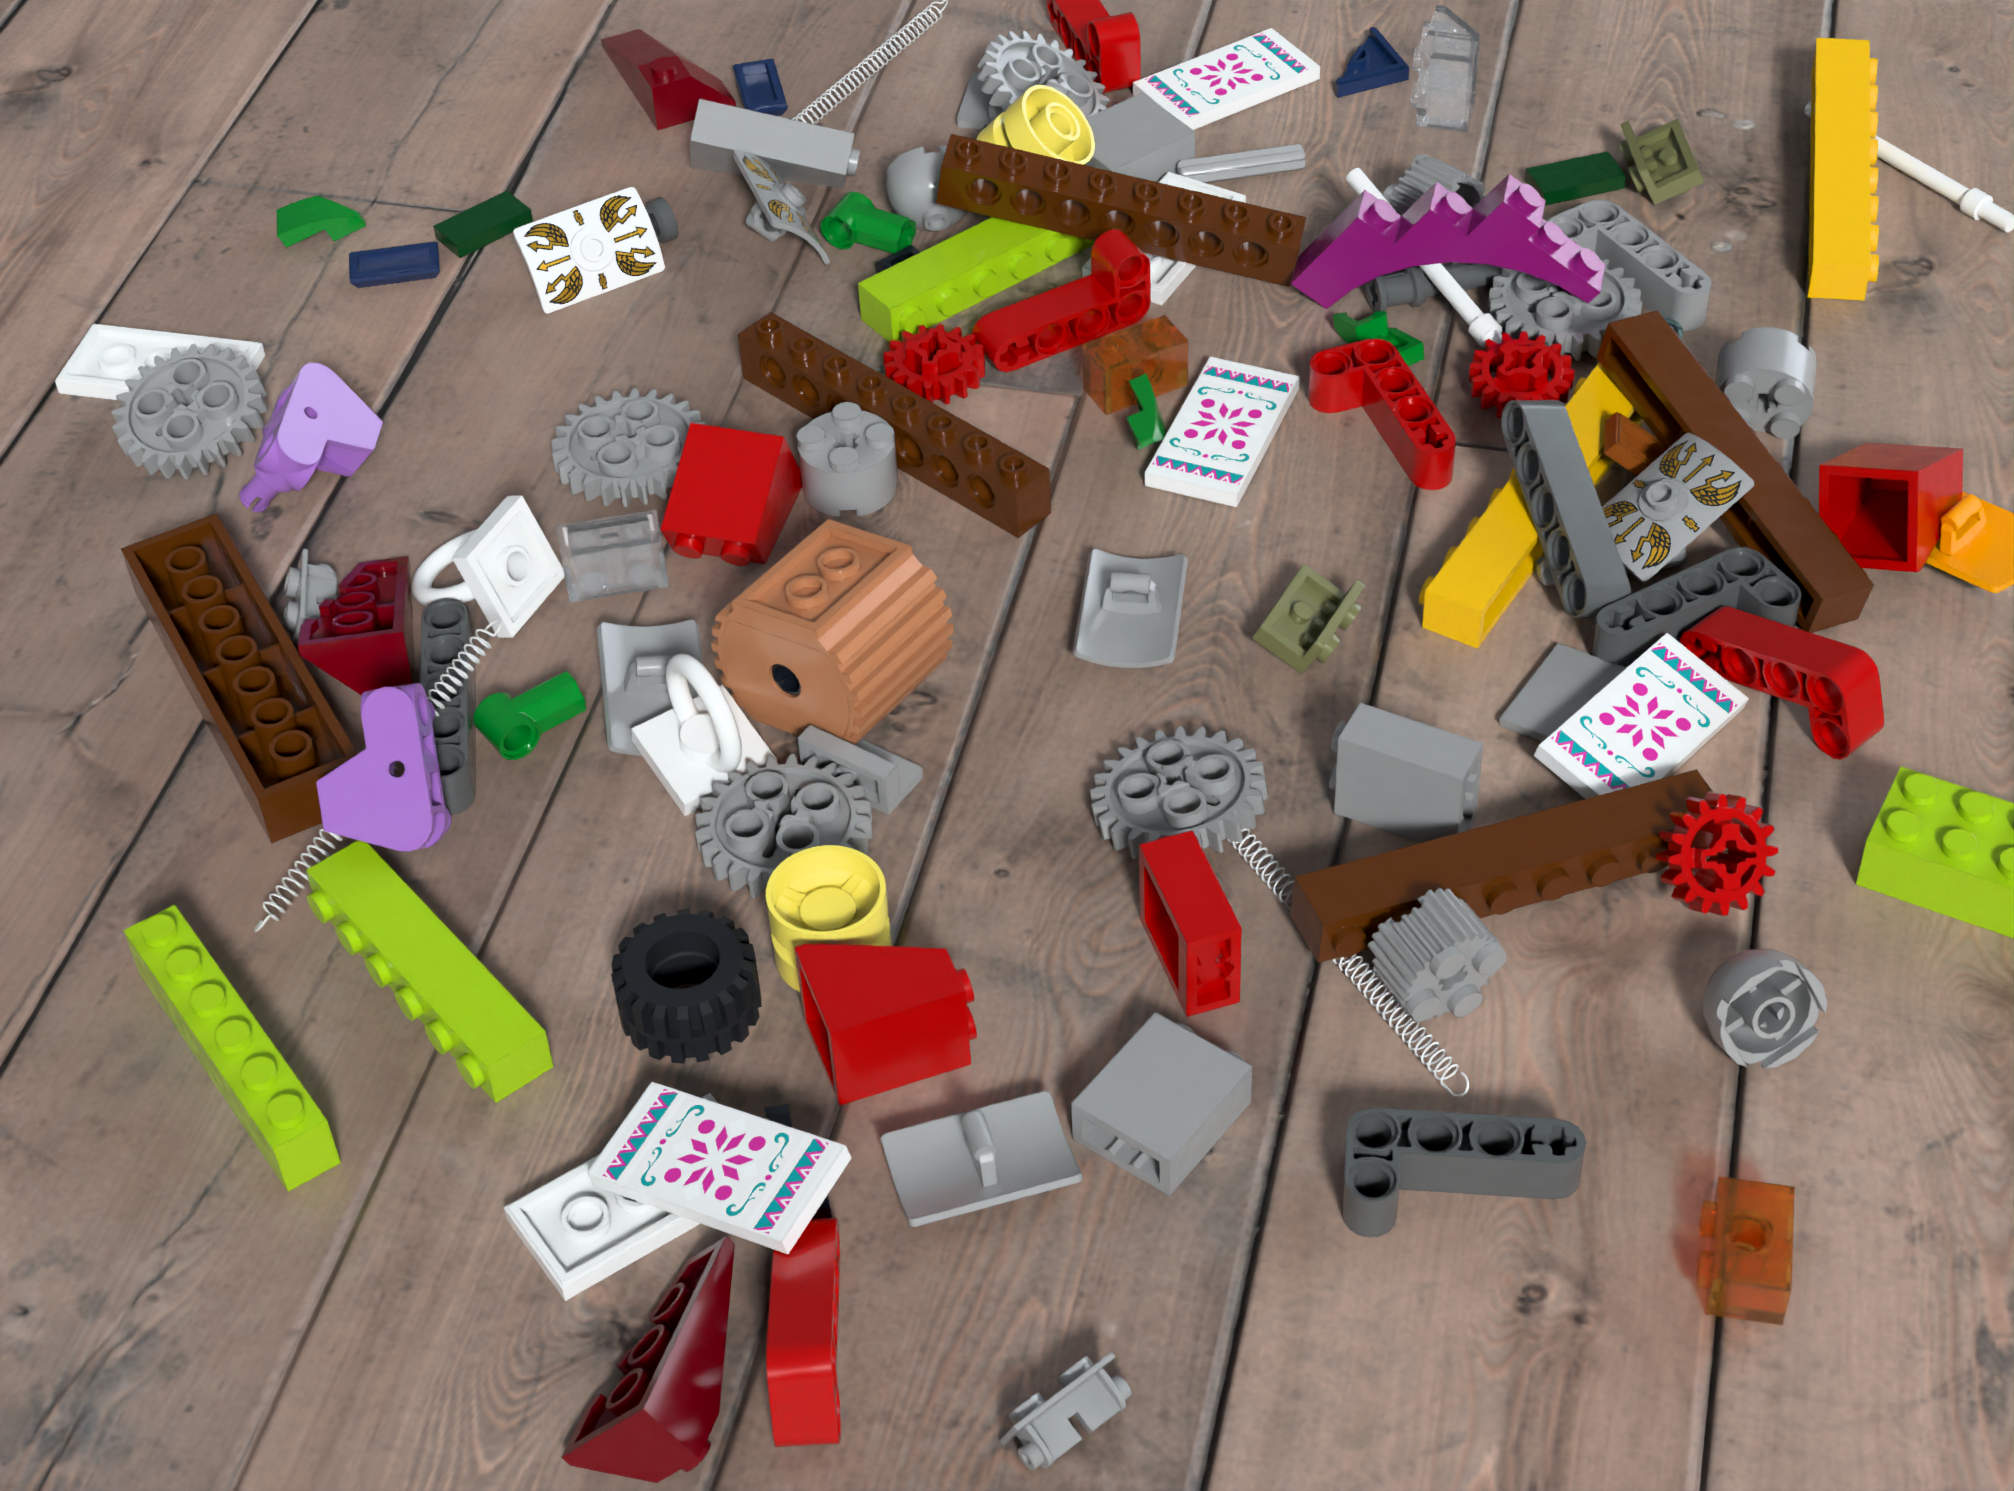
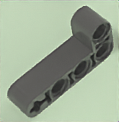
[1591,547,1801,667]
[1342,1108,1586,1237]

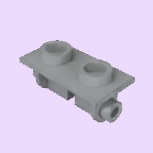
[282,549,337,648]
[1000,1352,1132,1471]

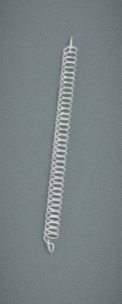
[792,0,948,124]
[254,620,502,932]
[1227,828,1469,1098]

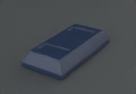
[732,59,788,116]
[349,241,440,288]

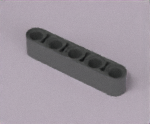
[1501,400,1631,618]
[420,599,476,815]

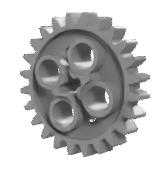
[977,31,1110,118]
[1488,259,1642,361]
[112,344,268,479]
[551,388,706,507]
[1090,726,1268,859]
[695,754,873,899]

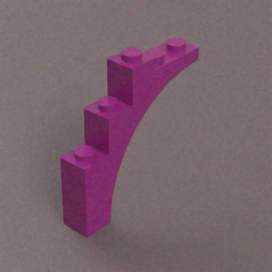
[1291,174,1605,309]

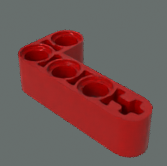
[1046,0,1141,94]
[972,229,1151,372]
[1308,338,1456,490]
[1680,606,1884,760]
[766,1218,841,1447]

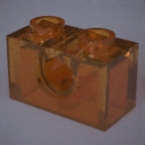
[1082,315,1188,415]
[1696,1176,1795,1325]

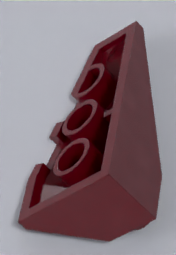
[601,29,736,131]
[298,556,415,695]
[561,1236,735,1483]

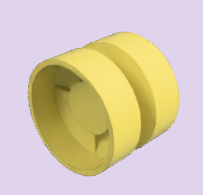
[976,85,1095,165]
[766,845,892,992]

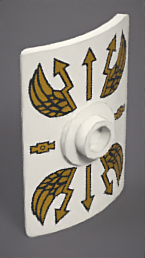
[513,187,665,314]

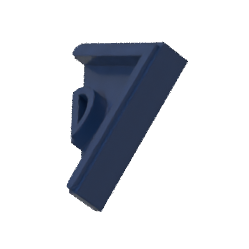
[1335,27,1409,98]

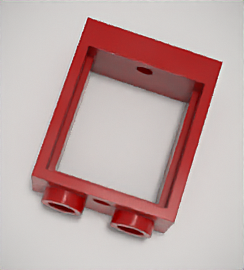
[1139,830,1242,1017]

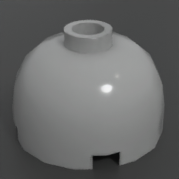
[886,145,968,231]
[1703,949,1827,1069]

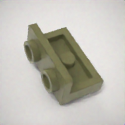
[1618,118,1704,205]
[1252,564,1365,674]

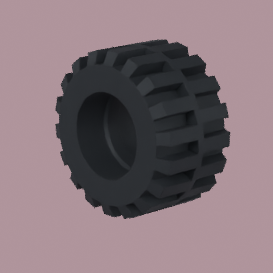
[611,909,762,1064]

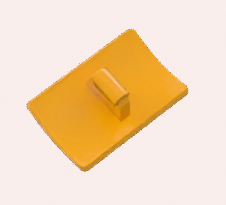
[1926,492,2014,593]

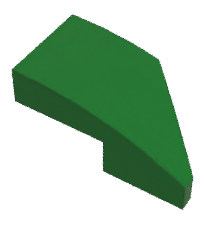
[276,196,366,248]
[1333,311,1425,366]
[1127,374,1166,450]

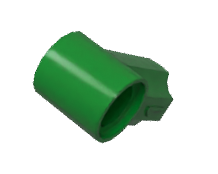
[820,191,916,254]
[473,671,587,760]

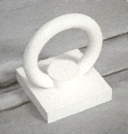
[411,495,566,638]
[631,654,777,816]

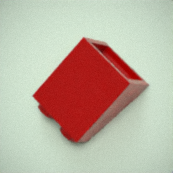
[660,423,802,566]
[1819,443,1964,573]
[794,944,977,1106]

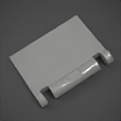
[1499,643,1627,742]

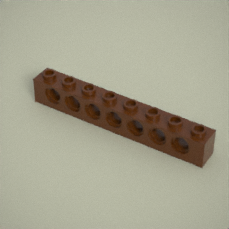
[936,134,1306,287]
[738,312,1051,538]

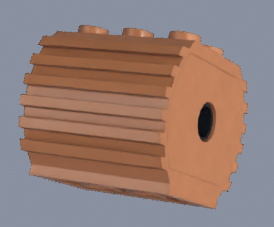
[711,519,954,745]

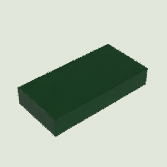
[1525,151,1626,206]
[433,190,533,258]

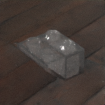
[1410,5,1481,132]
[557,509,669,602]

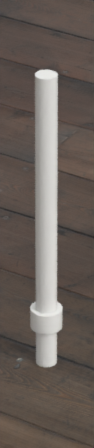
[1804,101,2014,233]
[1346,168,1502,347]

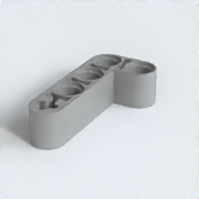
[1547,199,1712,331]

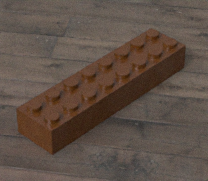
[121,513,357,844]

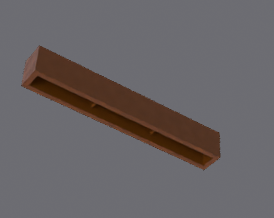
[1596,310,1874,633]
[1290,769,1718,963]

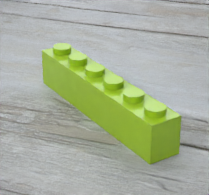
[858,217,1095,342]
[306,840,554,1103]
[123,905,341,1192]

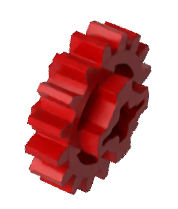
[883,324,985,404]
[1468,331,1575,418]
[1656,792,1778,916]

